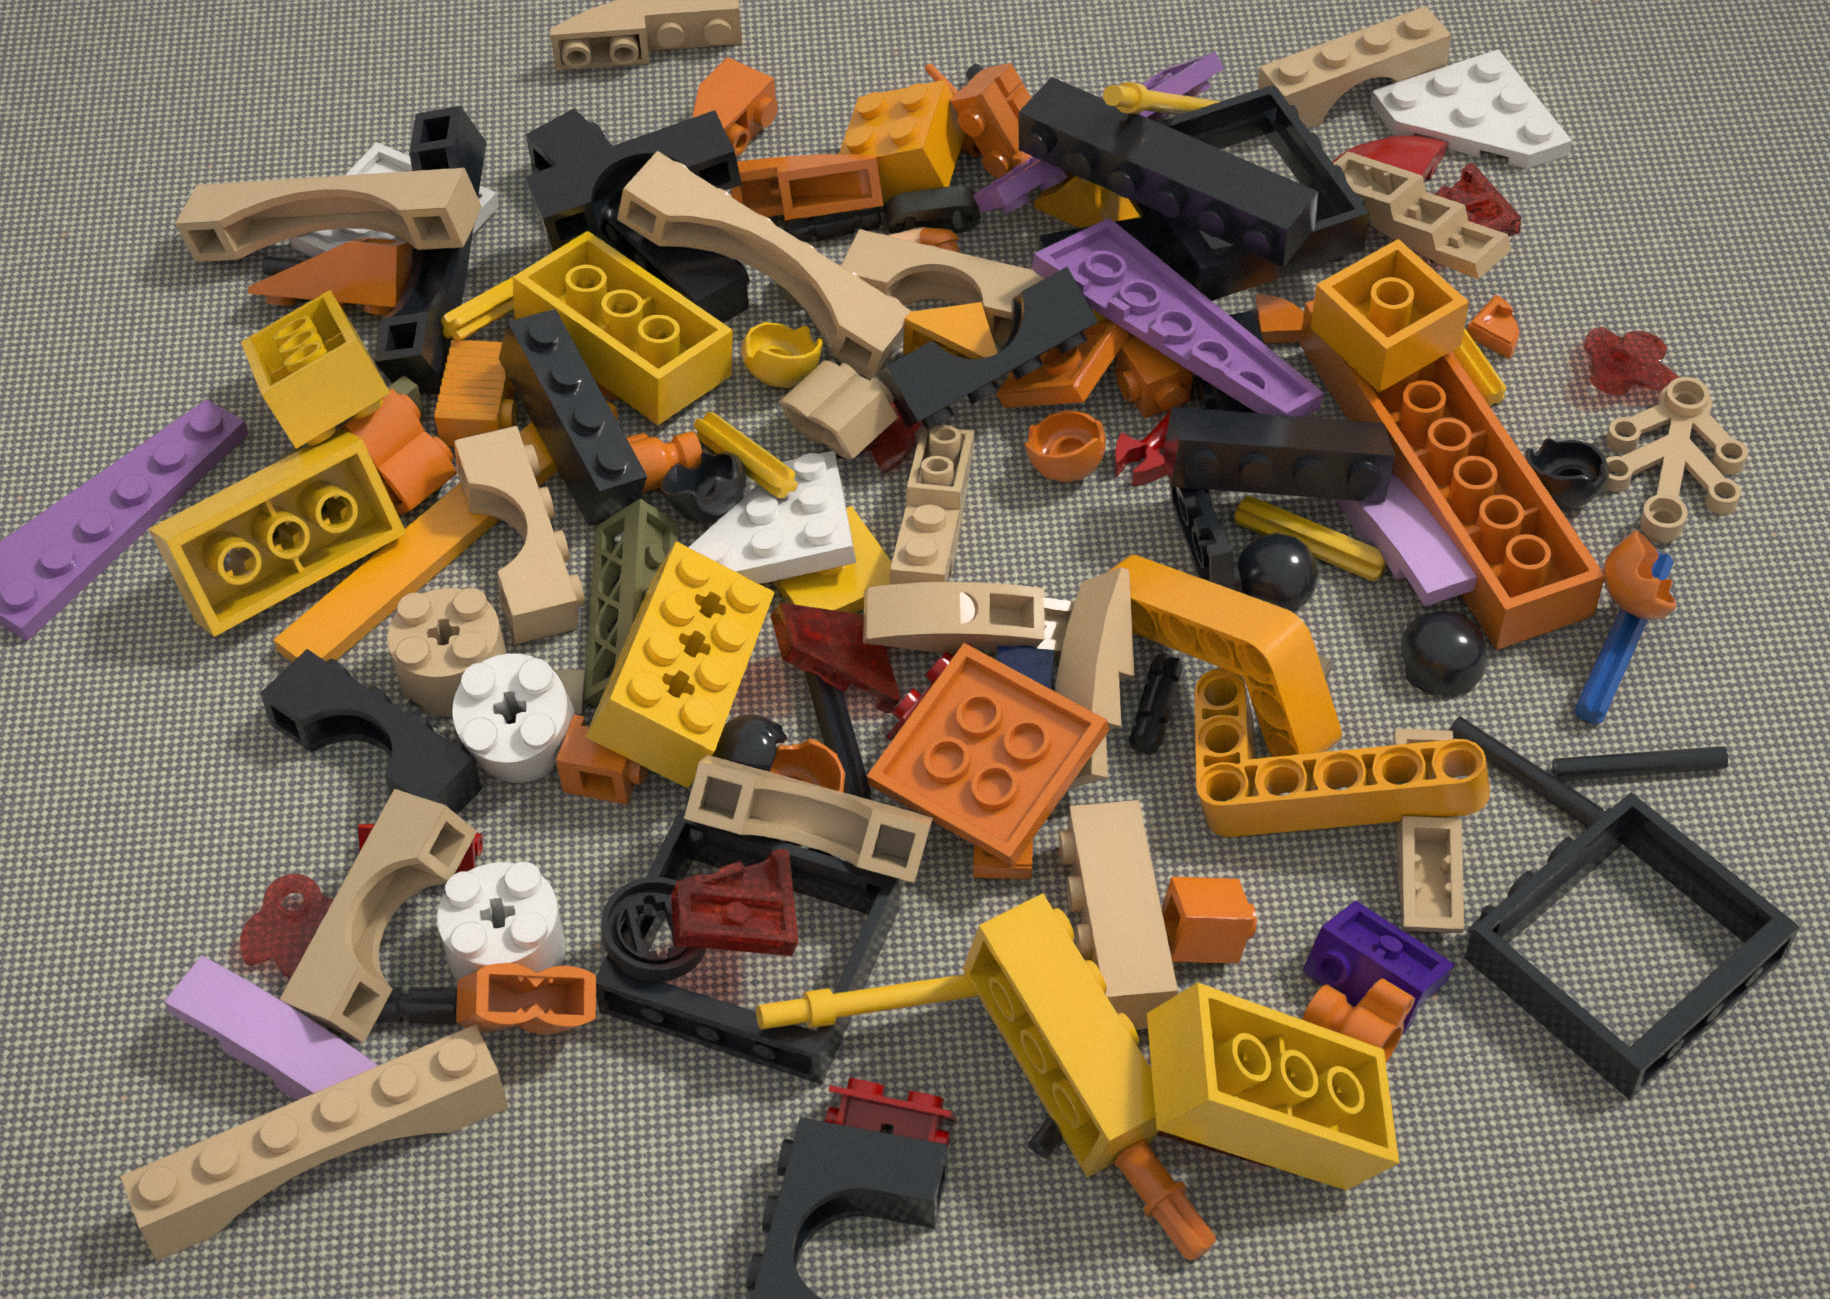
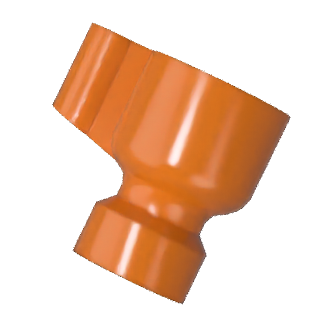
[626,431,703,493]
[1302,978,1415,1063]

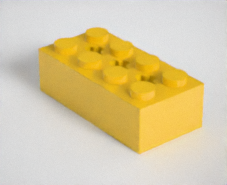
[513,231,733,425]
[241,290,391,449]
[149,428,407,637]
[585,541,775,788]
[962,893,1159,1178]
[1147,982,1399,1191]

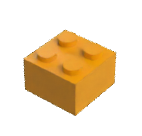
[839,80,965,203]
[1311,239,1469,393]

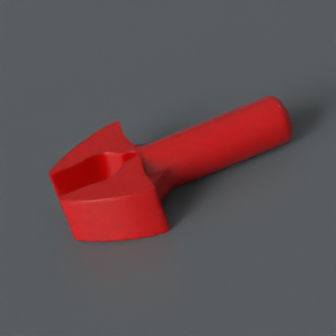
[1115,410,1171,486]

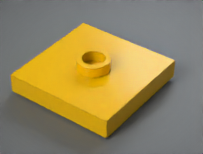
[773,506,892,627]

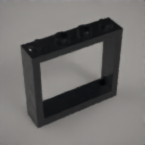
[1129,84,1371,301]
[1464,792,1800,1100]
[596,810,900,1085]

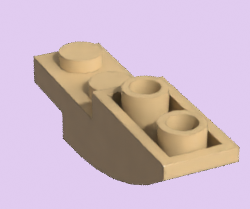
[550,0,742,71]
[890,425,974,585]
[863,582,1075,660]

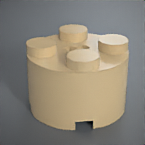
[387,588,507,717]

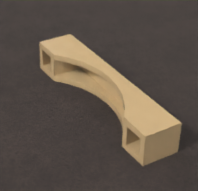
[617,151,913,380]
[175,168,482,262]
[120,1024,508,1261]

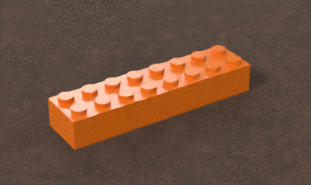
[1300,300,1605,650]

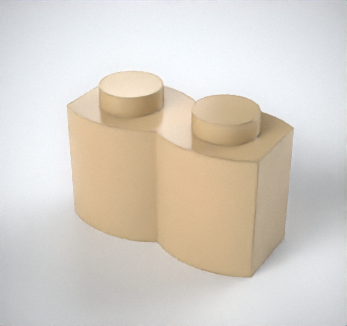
[779,361,898,459]

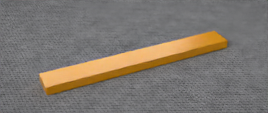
[273,400,618,662]

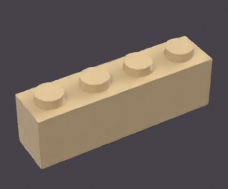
[1058,800,1178,1030]

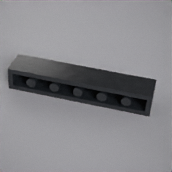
[1018,77,1318,267]
[526,108,750,323]

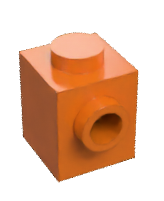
[1115,336,1193,418]
[1161,877,1257,963]

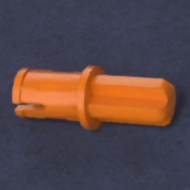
[1114,1140,1216,1261]

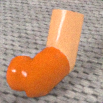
[889,227,961,253]

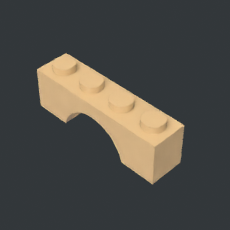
[1258,6,1451,129]
[841,229,1044,346]
[454,426,585,645]
[684,755,933,883]
[279,789,477,1043]

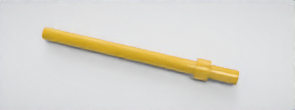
[1103,82,1221,115]
[756,960,1087,1030]

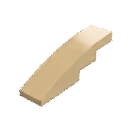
[1333,151,1511,279]
[1055,567,1135,790]
[1393,728,1464,933]

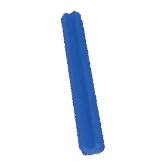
[1574,549,1673,725]

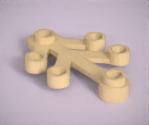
[1604,377,1748,544]

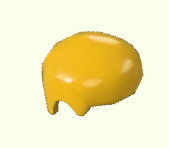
[741,322,823,388]

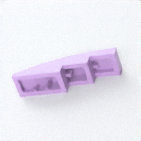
[1336,473,1477,607]
[164,955,378,1100]

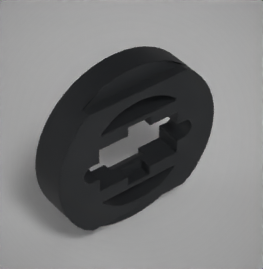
[601,877,711,982]

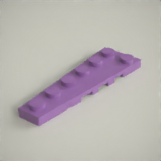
[973,51,1224,214]
[1032,218,1324,417]
[0,399,249,641]

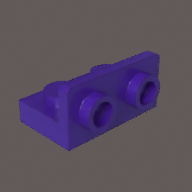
[1303,900,1455,1035]

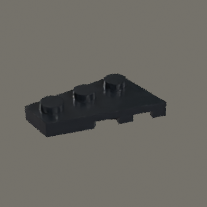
[1169,482,1242,593]

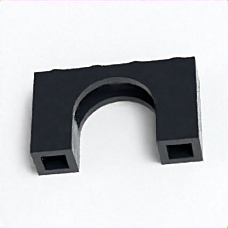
[747,1117,948,1299]

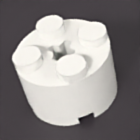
[452,653,576,783]
[437,862,566,981]

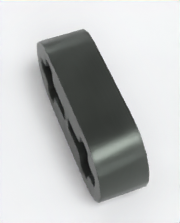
[884,186,981,234]

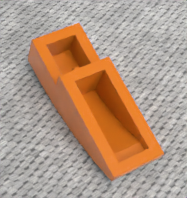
[730,154,884,220]

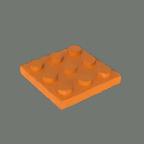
[866,643,1109,867]

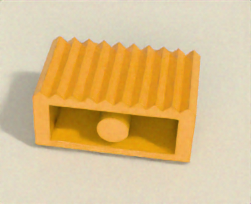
[434,340,517,448]

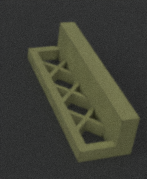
[584,499,679,708]

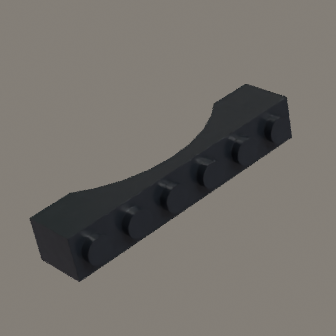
[374,106,487,393]

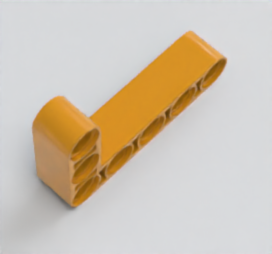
[1106,554,1342,757]
[1194,668,1490,837]

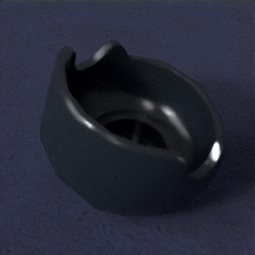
[1525,438,1609,510]
[660,451,746,524]
[1236,532,1318,611]
[1401,610,1486,696]
[712,714,787,772]

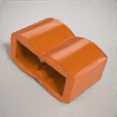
[336,388,457,516]
[456,963,596,1035]

